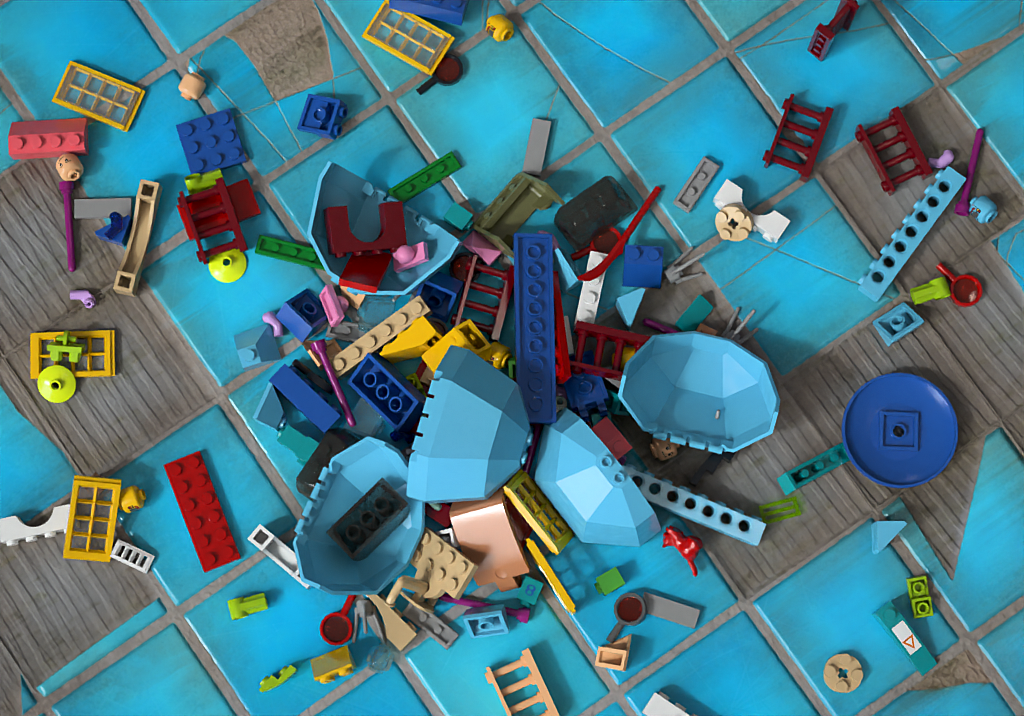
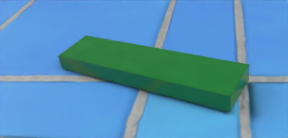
[387,151,462,204]
[255,235,326,271]

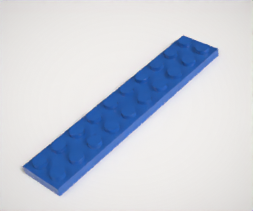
[513,233,556,424]

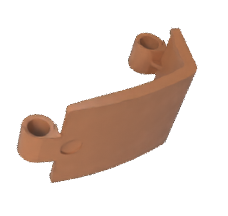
[449,481,530,592]

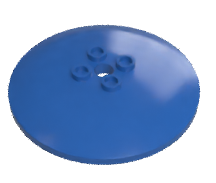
[841,373,958,488]

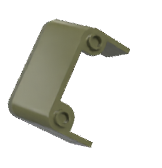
[473,172,565,259]

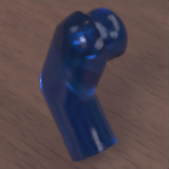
[390,429,415,444]

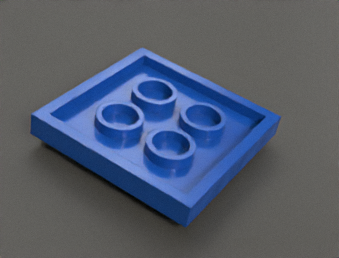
[176,108,247,174]

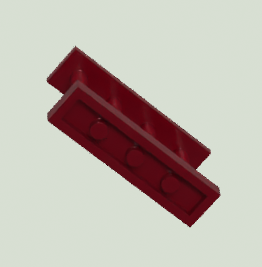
[807,0,860,62]
[762,94,834,182]
[855,106,933,196]
[177,177,248,265]
[450,255,514,342]
[569,320,651,381]

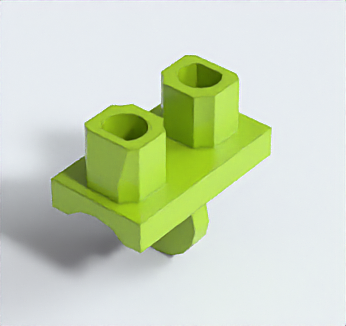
[47,330,85,362]

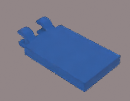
[563,350,609,423]

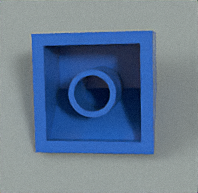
[622,245,663,289]
[415,271,464,323]
[275,288,328,343]

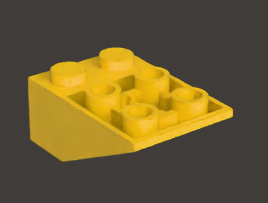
[379,315,444,364]
[421,319,492,374]
[310,645,356,684]

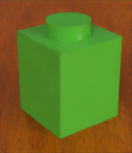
[594,567,626,596]

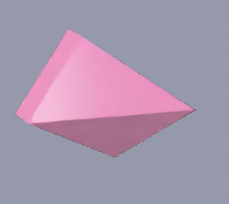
[462,230,502,267]

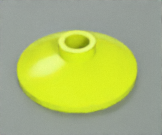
[208,248,247,283]
[38,365,76,403]

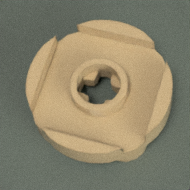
[715,203,754,241]
[823,654,863,693]

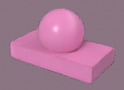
[393,242,429,273]
[319,284,349,327]

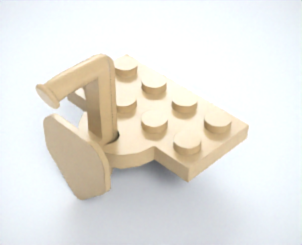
[384,527,479,614]

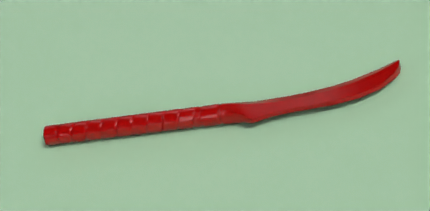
[577,186,662,281]

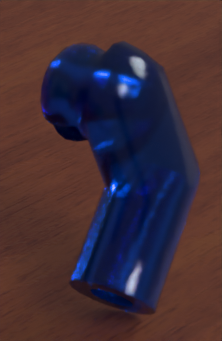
[104,212,123,241]

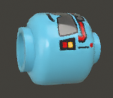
[969,195,998,224]

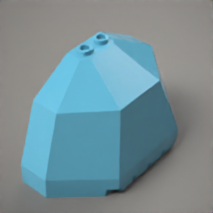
[307,161,463,296]
[618,331,780,454]
[406,345,533,504]
[534,407,661,547]
[293,436,425,595]

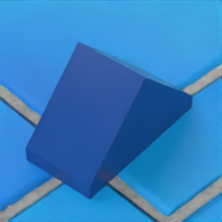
[95,215,133,247]

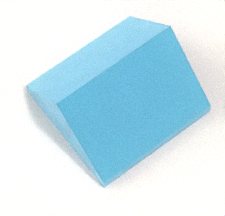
[553,248,584,293]
[616,288,645,331]
[872,302,924,347]
[871,521,907,554]
[463,604,509,639]

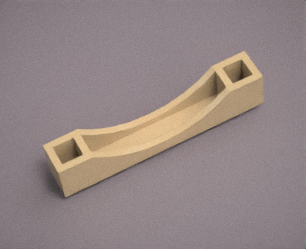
[113,179,163,297]
[330,295,433,380]
[366,594,418,652]

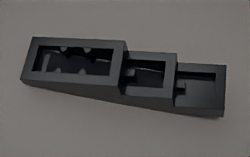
[689,451,736,487]

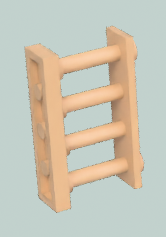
[484,648,560,716]

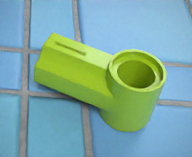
[184,168,223,195]
[910,277,951,305]
[227,593,269,620]

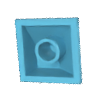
[234,323,282,372]
[253,383,287,432]

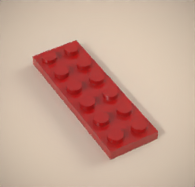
[163,451,241,573]

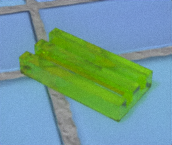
[758,496,801,525]

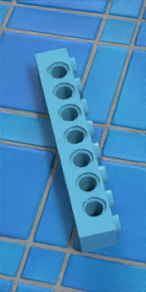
[857,166,966,302]
[621,463,766,546]

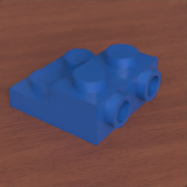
[297,94,348,140]

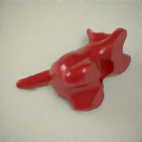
[662,525,703,577]

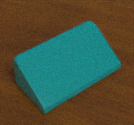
[675,294,714,332]

